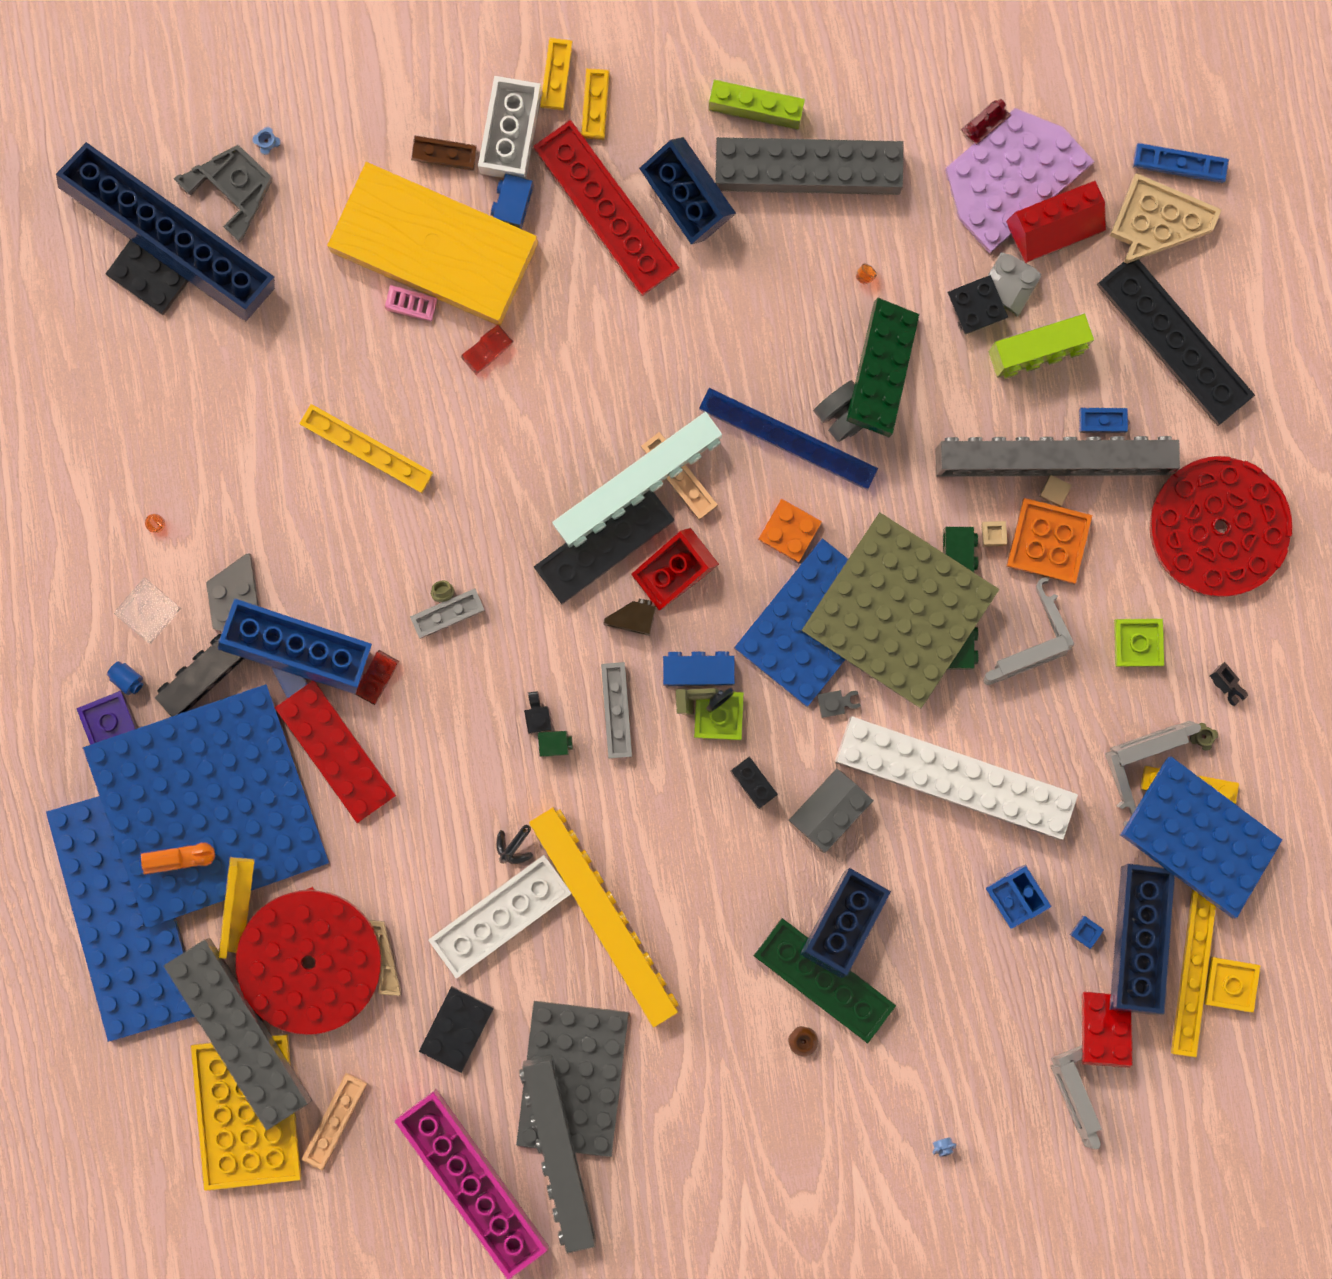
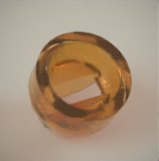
[856,263,877,284]
[145,514,165,533]

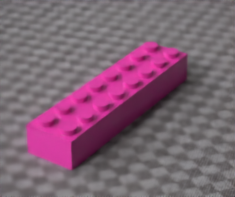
[394,1089,549,1279]

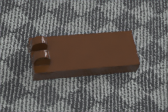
[411,135,477,170]

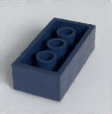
[639,137,736,245]
[800,868,891,978]

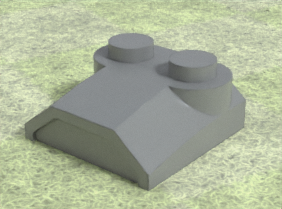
[988,252,1042,317]

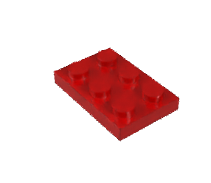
[1082,992,1132,1068]

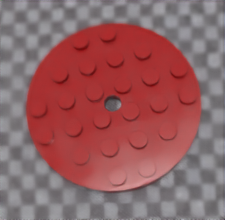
[1150,456,1292,597]
[236,890,382,1035]

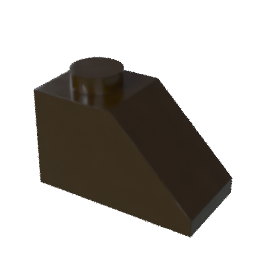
[603,598,656,636]

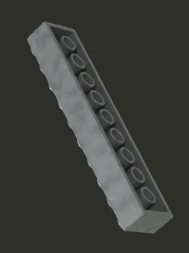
[935,436,1180,477]

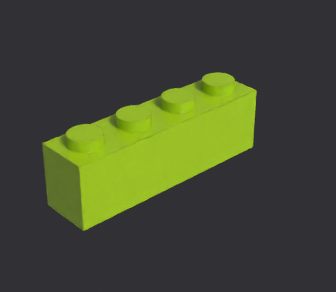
[708,79,805,130]

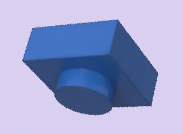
[1070,915,1104,949]

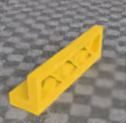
[219,857,254,958]

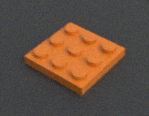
[1006,498,1093,584]

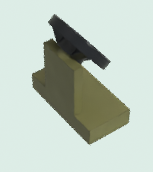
[676,688,735,715]

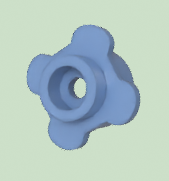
[252,127,280,155]
[933,1138,956,1157]

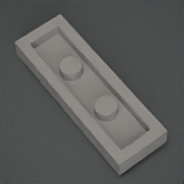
[410,589,485,639]

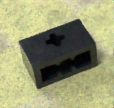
[730,756,778,809]

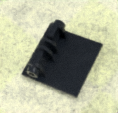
[947,275,1008,335]

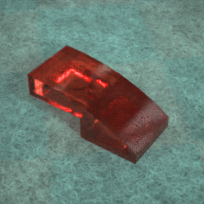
[461,324,513,375]

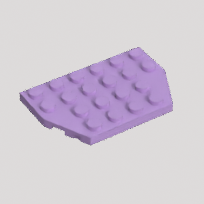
[945,108,1094,254]

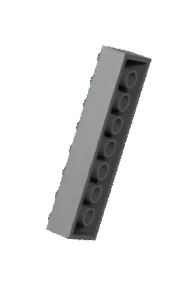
[715,137,903,195]
[164,938,312,1131]

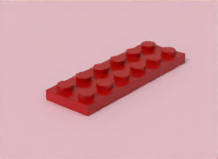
[274,681,397,823]

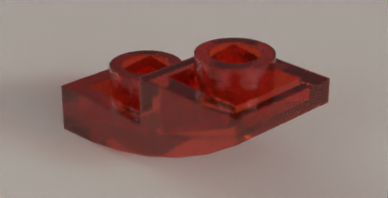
[355,650,400,705]

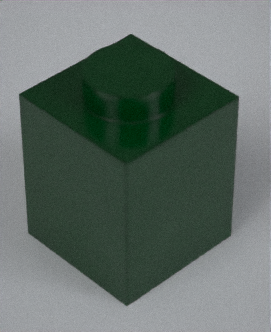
[538,731,573,757]

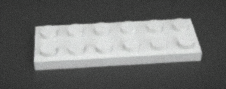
[428,855,572,978]

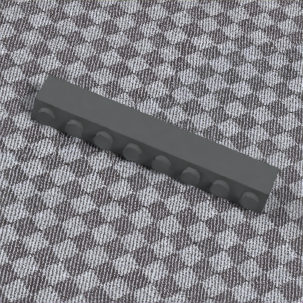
[519,1055,596,1253]

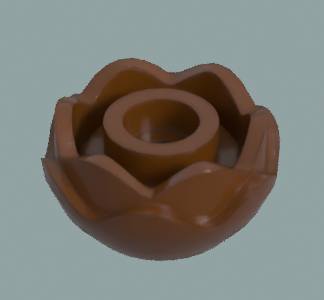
[788,1026,818,1057]

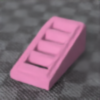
[385,285,437,321]

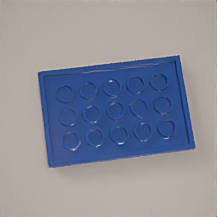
[734,538,848,707]
[1120,757,1283,918]

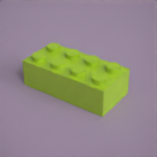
[988,314,1094,379]

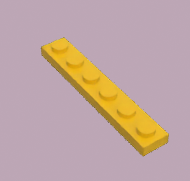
[299,404,434,494]

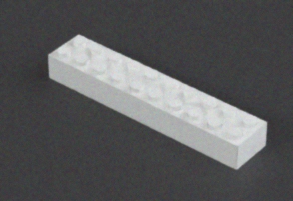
[835,717,1078,840]

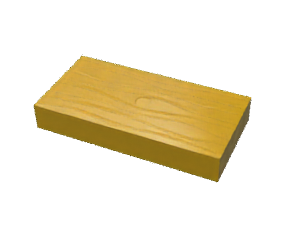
[327,162,538,326]

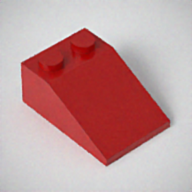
[631,528,719,611]

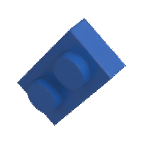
[1079,408,1128,433]

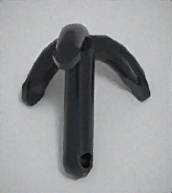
[496,824,533,864]

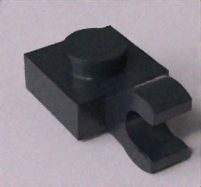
[1210,662,1248,706]
[524,691,552,734]

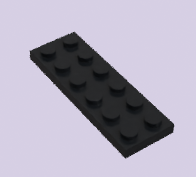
[534,490,675,605]

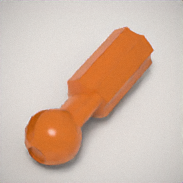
[141,843,215,874]

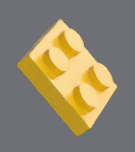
[1204,957,1261,1013]

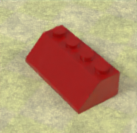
[1006,180,1106,263]

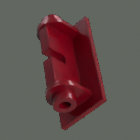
[961,99,1011,145]

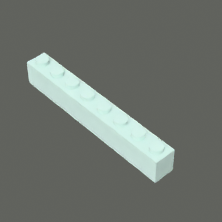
[552,411,722,548]

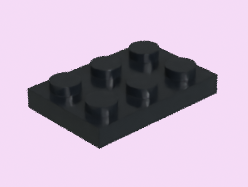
[105,240,188,315]
[419,986,494,1073]

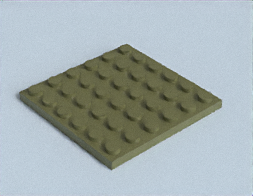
[801,512,1000,709]

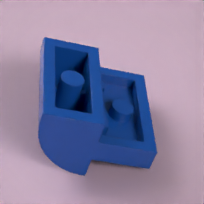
[986,865,1052,929]

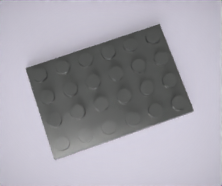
[516,1000,629,1157]

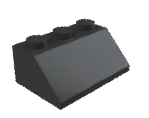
[789,768,874,853]

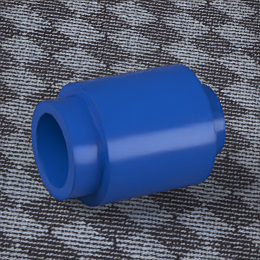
[107,661,143,695]

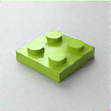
[1114,619,1164,667]
[694,692,744,740]

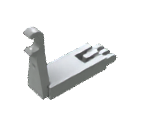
[984,577,1074,685]
[1105,721,1201,826]
[1050,1045,1102,1149]

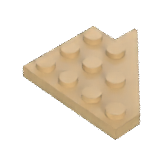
[1109,173,1222,263]

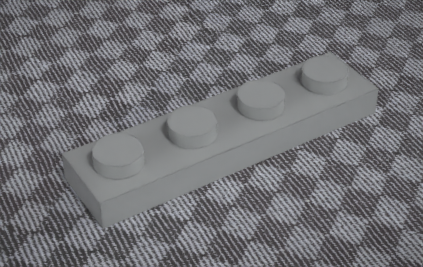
[601,662,632,759]

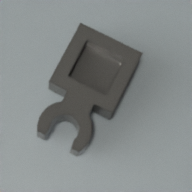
[817,690,861,718]

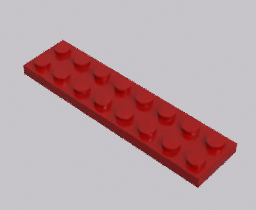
[533,120,679,296]

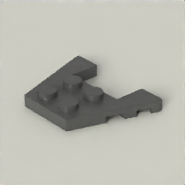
[174,145,273,243]

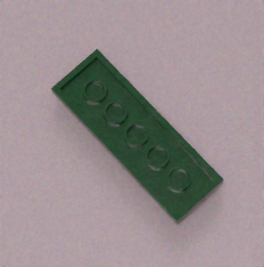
[846,297,920,438]
[753,918,897,1044]

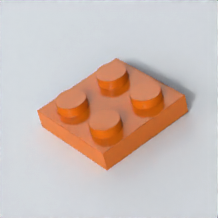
[758,498,822,563]

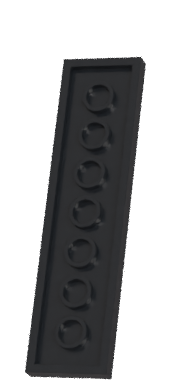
[1097,259,1255,426]

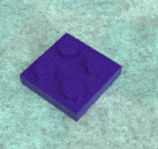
[76,691,137,745]

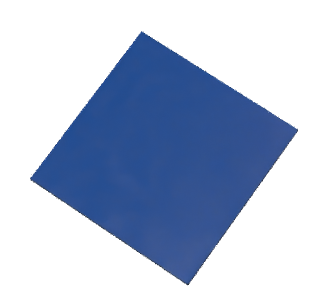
[82,684,329,928]

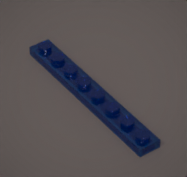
[699,388,878,491]

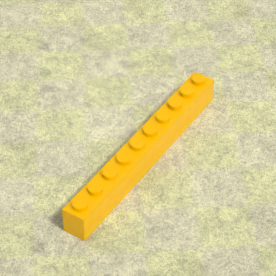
[529,807,679,1028]

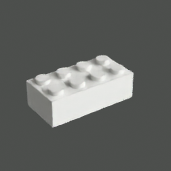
[478,76,542,179]

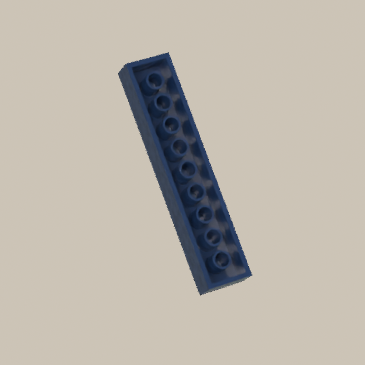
[56,142,275,322]

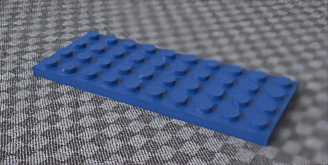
[46,796,195,1042]

